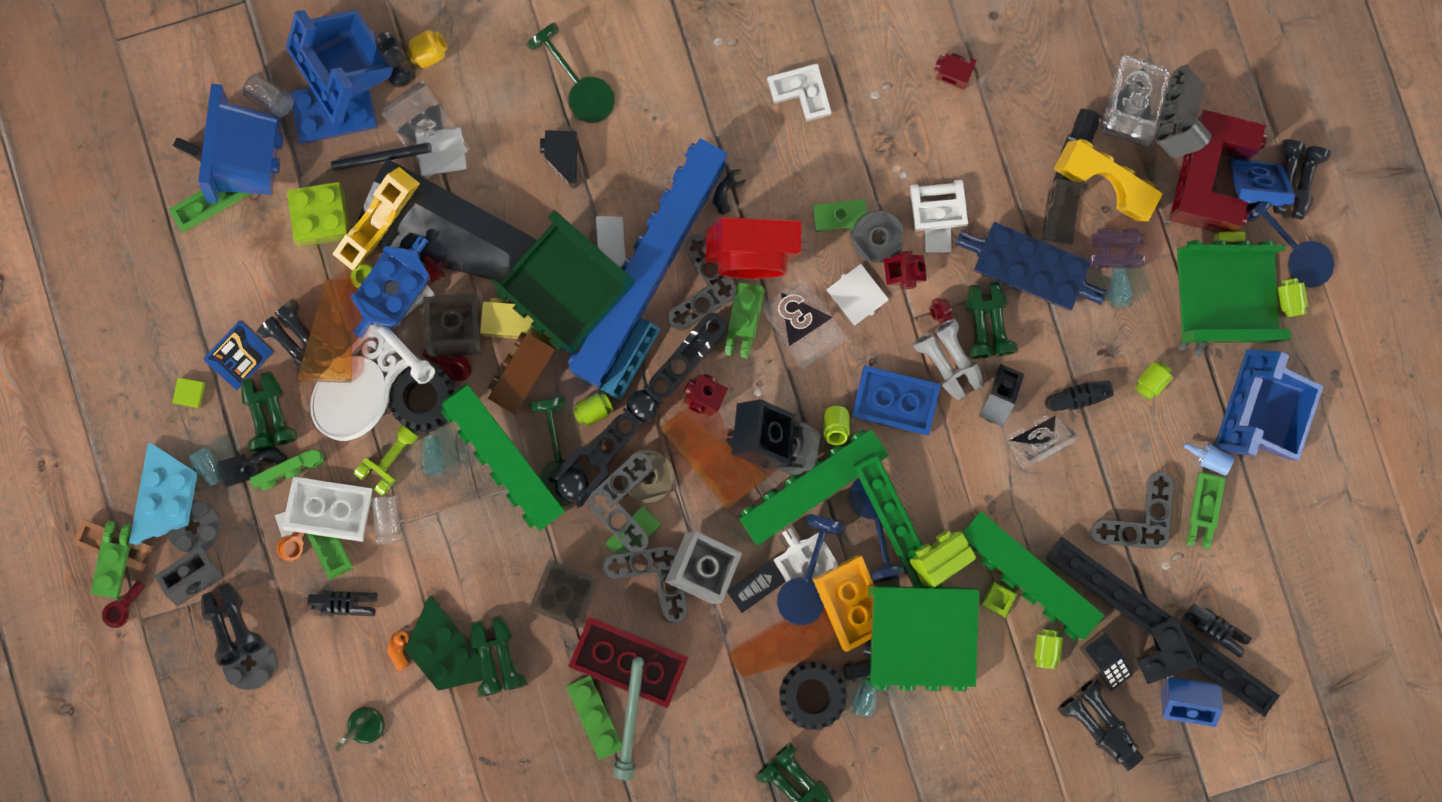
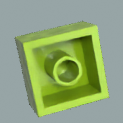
[286,182,351,247]

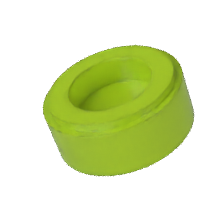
[351,264,373,289]

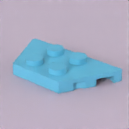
[129,443,198,545]

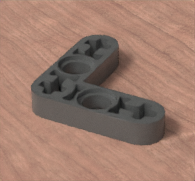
[668,234,736,331]
[588,453,653,553]
[1090,472,1173,549]
[601,546,687,623]

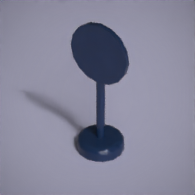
[1246,201,1335,288]
[849,478,908,583]
[777,514,844,626]

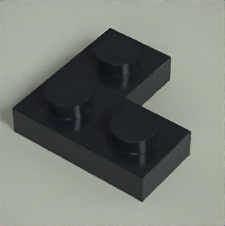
[1137,616,1198,684]

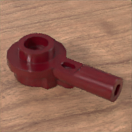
[929,298,953,325]
[422,347,472,381]
[102,580,146,628]

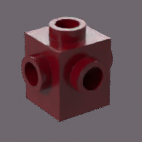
[883,250,927,290]
[683,374,728,416]

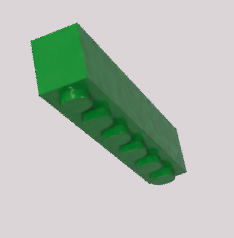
[441,383,565,531]
[739,429,889,546]
[961,511,1105,641]

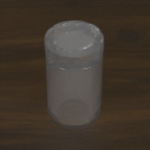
[243,74,294,118]
[371,495,403,545]

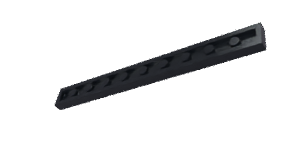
[1045,536,1280,717]

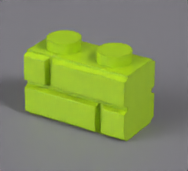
[910,530,976,587]

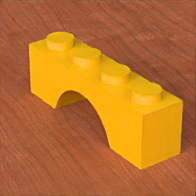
[1054,139,1163,222]
[333,167,420,271]

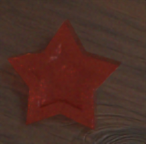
[424,256,447,286]

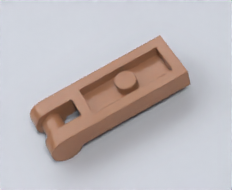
[72,519,154,571]

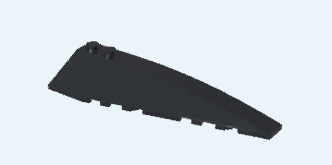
[356,158,537,282]

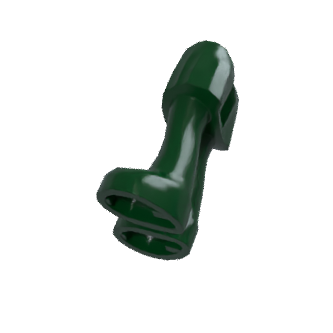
[966,282,1019,359]
[241,371,298,452]
[470,615,528,697]
[754,742,834,802]

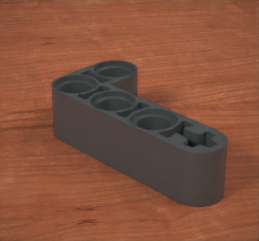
[1154,65,1211,158]

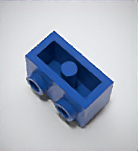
[1161,677,1223,727]

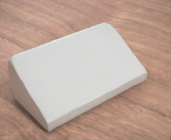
[596,216,625,268]

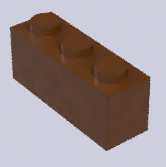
[488,327,556,415]

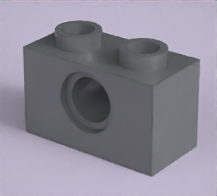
[154,546,223,607]

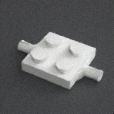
[774,527,839,582]

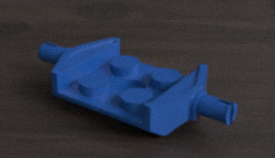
[350,235,430,339]

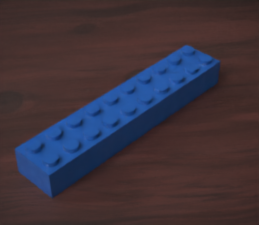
[568,138,728,390]

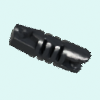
[1044,380,1114,412]
[307,591,378,617]
[1184,604,1252,658]

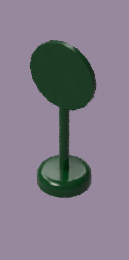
[526,22,615,123]
[529,396,584,506]
[335,706,385,752]

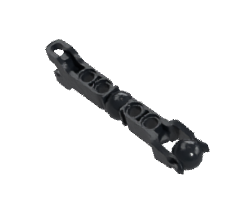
[549,313,727,508]

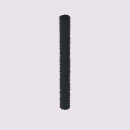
[331,142,432,171]

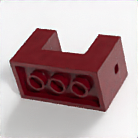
[1168,109,1268,233]

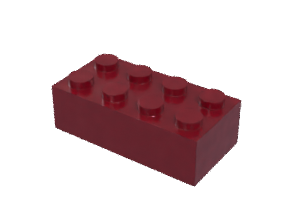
[568,616,689,708]

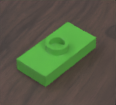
[813,199,867,232]
[605,506,661,560]
[306,533,354,580]

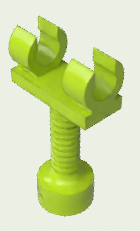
[354,425,419,496]

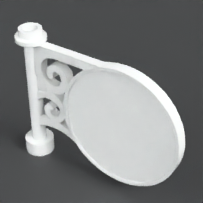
[310,324,435,441]

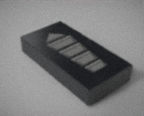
[727,561,785,613]

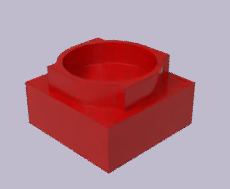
[705,217,801,279]

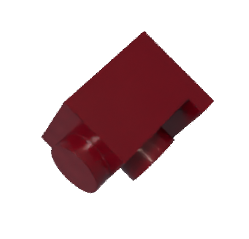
[934,53,977,90]

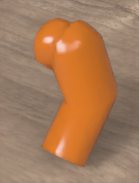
[387,631,410,672]

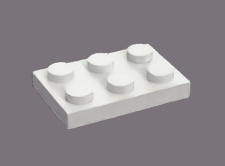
[282,477,373,542]

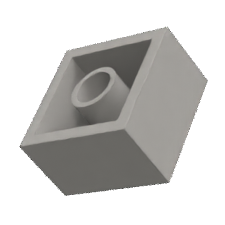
[665,531,742,604]

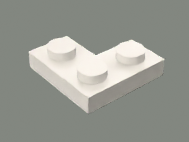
[767,63,832,122]

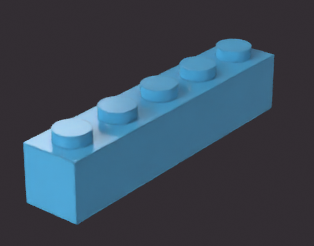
[600,318,661,401]

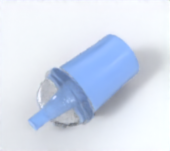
[1184,441,1234,476]

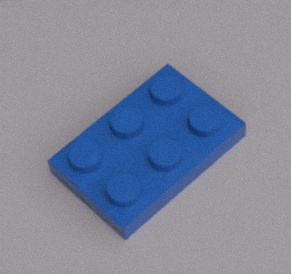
[289,88,378,145]
[1228,158,1295,206]
[851,366,941,436]

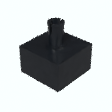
[727,399,796,469]

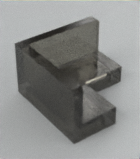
[1041,179,1088,244]

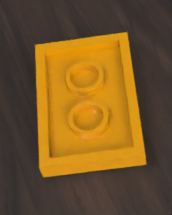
[813,555,874,652]

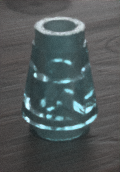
[1107,268,1134,308]
[420,436,447,477]
[189,446,223,487]
[850,677,878,719]

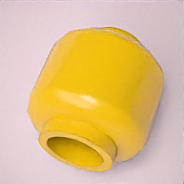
[407,30,448,69]

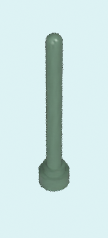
[613,657,643,780]

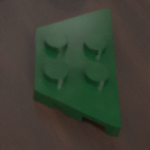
[405,596,483,691]

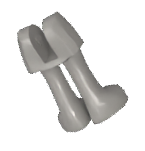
[912,318,984,401]

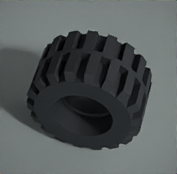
[388,366,455,432]
[779,662,847,730]

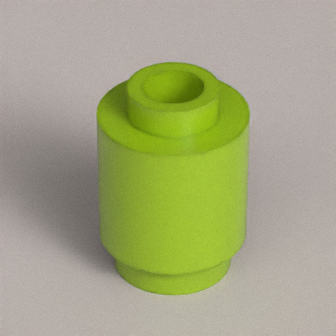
[1278,278,1309,318]
[1134,361,1173,401]
[573,392,614,427]
[823,406,850,445]
[1034,629,1063,669]

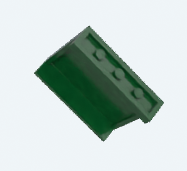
[491,210,636,354]

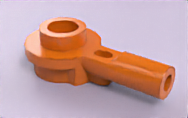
[276,531,305,562]

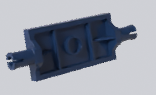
[955,222,1107,311]

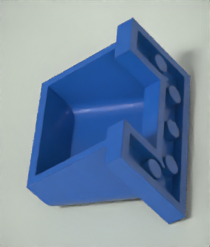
[286,10,393,124]
[198,84,283,203]
[1214,349,1324,461]

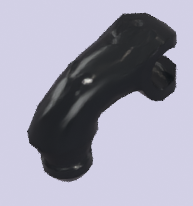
[712,169,746,215]
[239,447,288,479]

